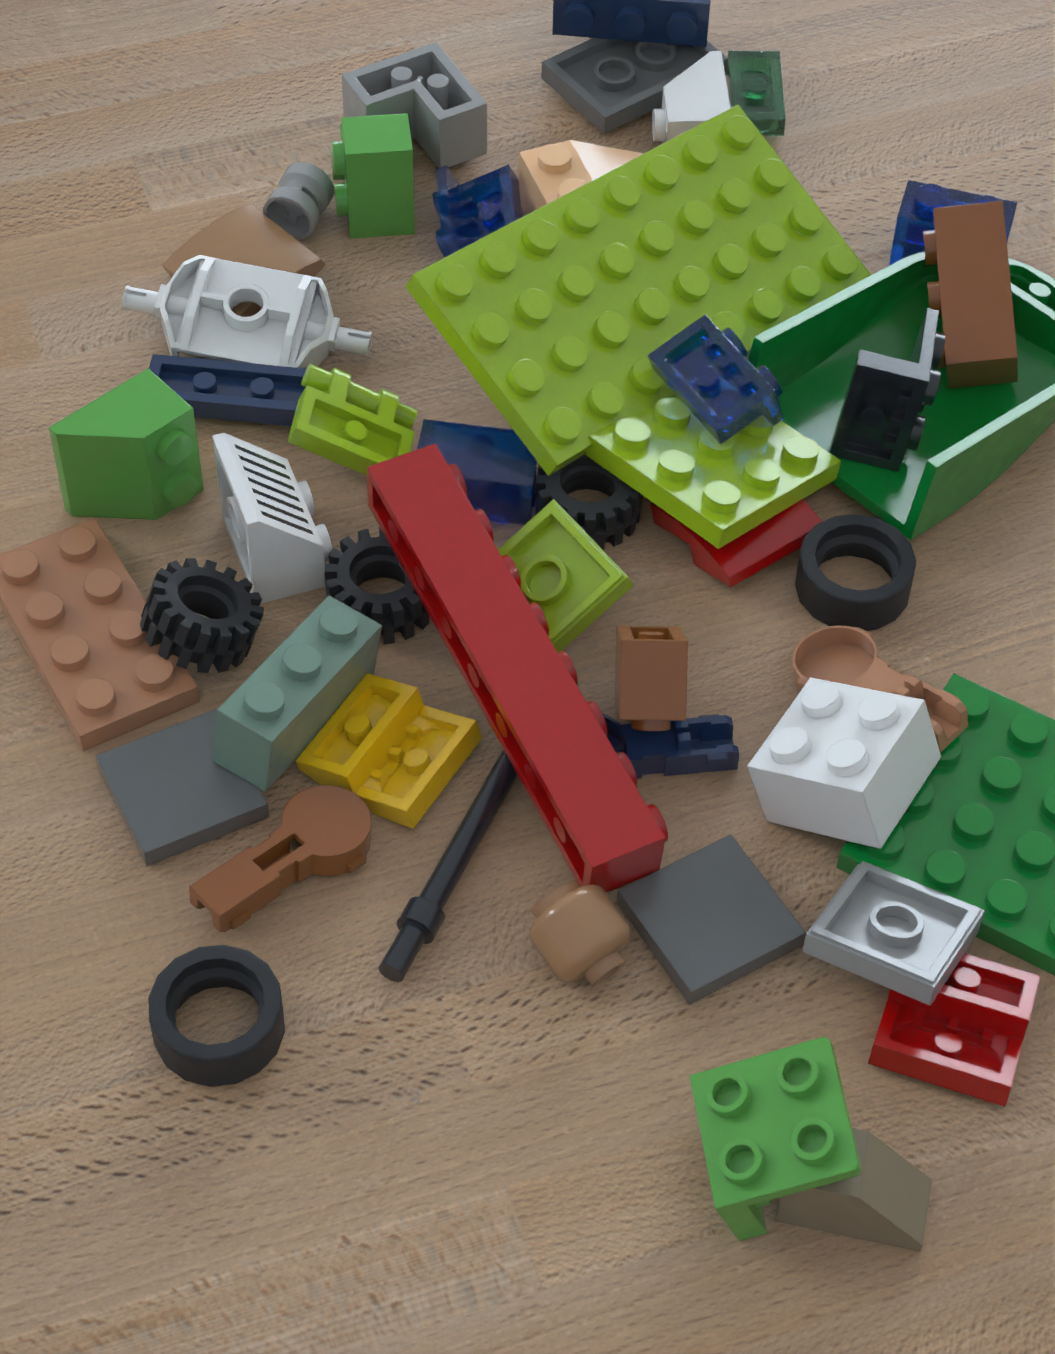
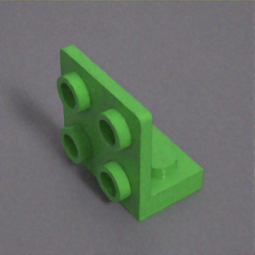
[689,1037,862,1241]

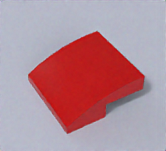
[650,499,823,587]
[868,953,1041,1107]

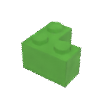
[331,113,415,239]

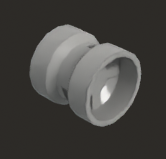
[263,162,335,240]

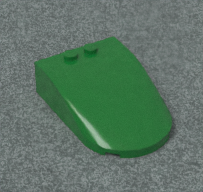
[739,251,1055,541]

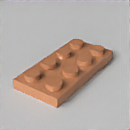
[0,517,200,751]

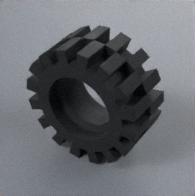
[324,527,429,644]
[140,558,264,673]

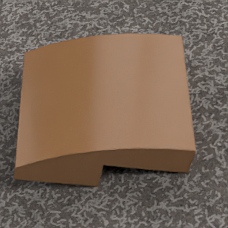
[162,204,325,317]

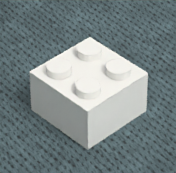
[747,677,941,849]

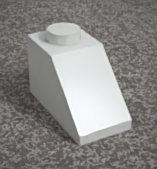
[652,51,730,144]

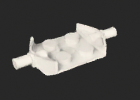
[122,255,373,369]

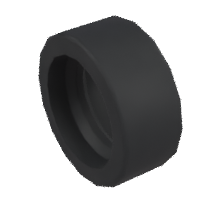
[795,514,917,631]
[148,945,285,1087]

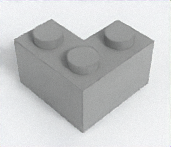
[342,42,487,170]

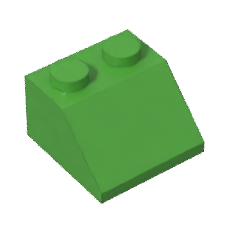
[49,368,204,520]

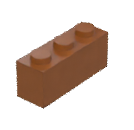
[923,200,1018,389]

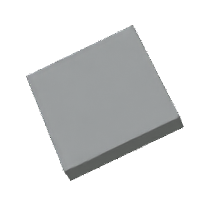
[803,861,985,1006]

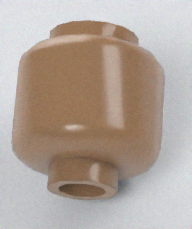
[530,880,631,986]

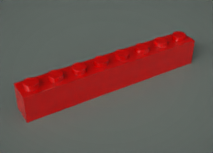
[367,443,668,893]

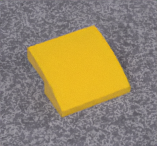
[296,673,482,829]

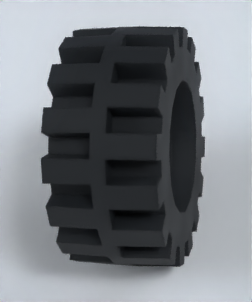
[535,455,643,550]

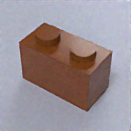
[615,625,688,731]

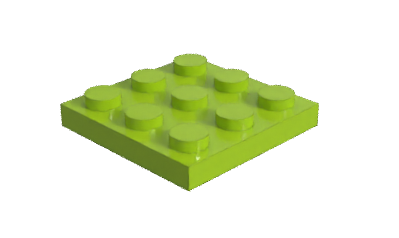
[585,375,841,549]

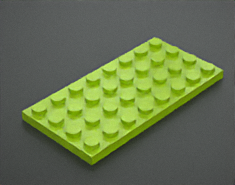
[405,105,871,476]

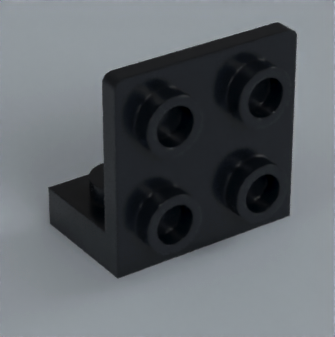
[830,308,946,472]

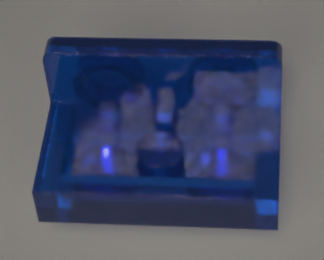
[432,164,522,257]

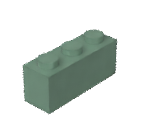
[212,596,382,792]

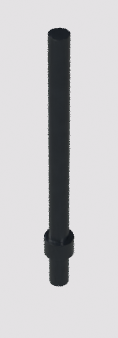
[378,749,518,982]

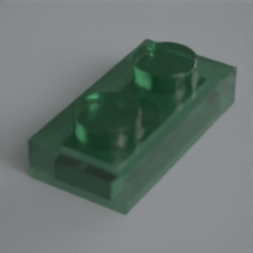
[727,51,786,136]

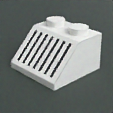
[212,433,332,604]

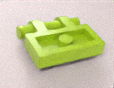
[287,364,418,476]

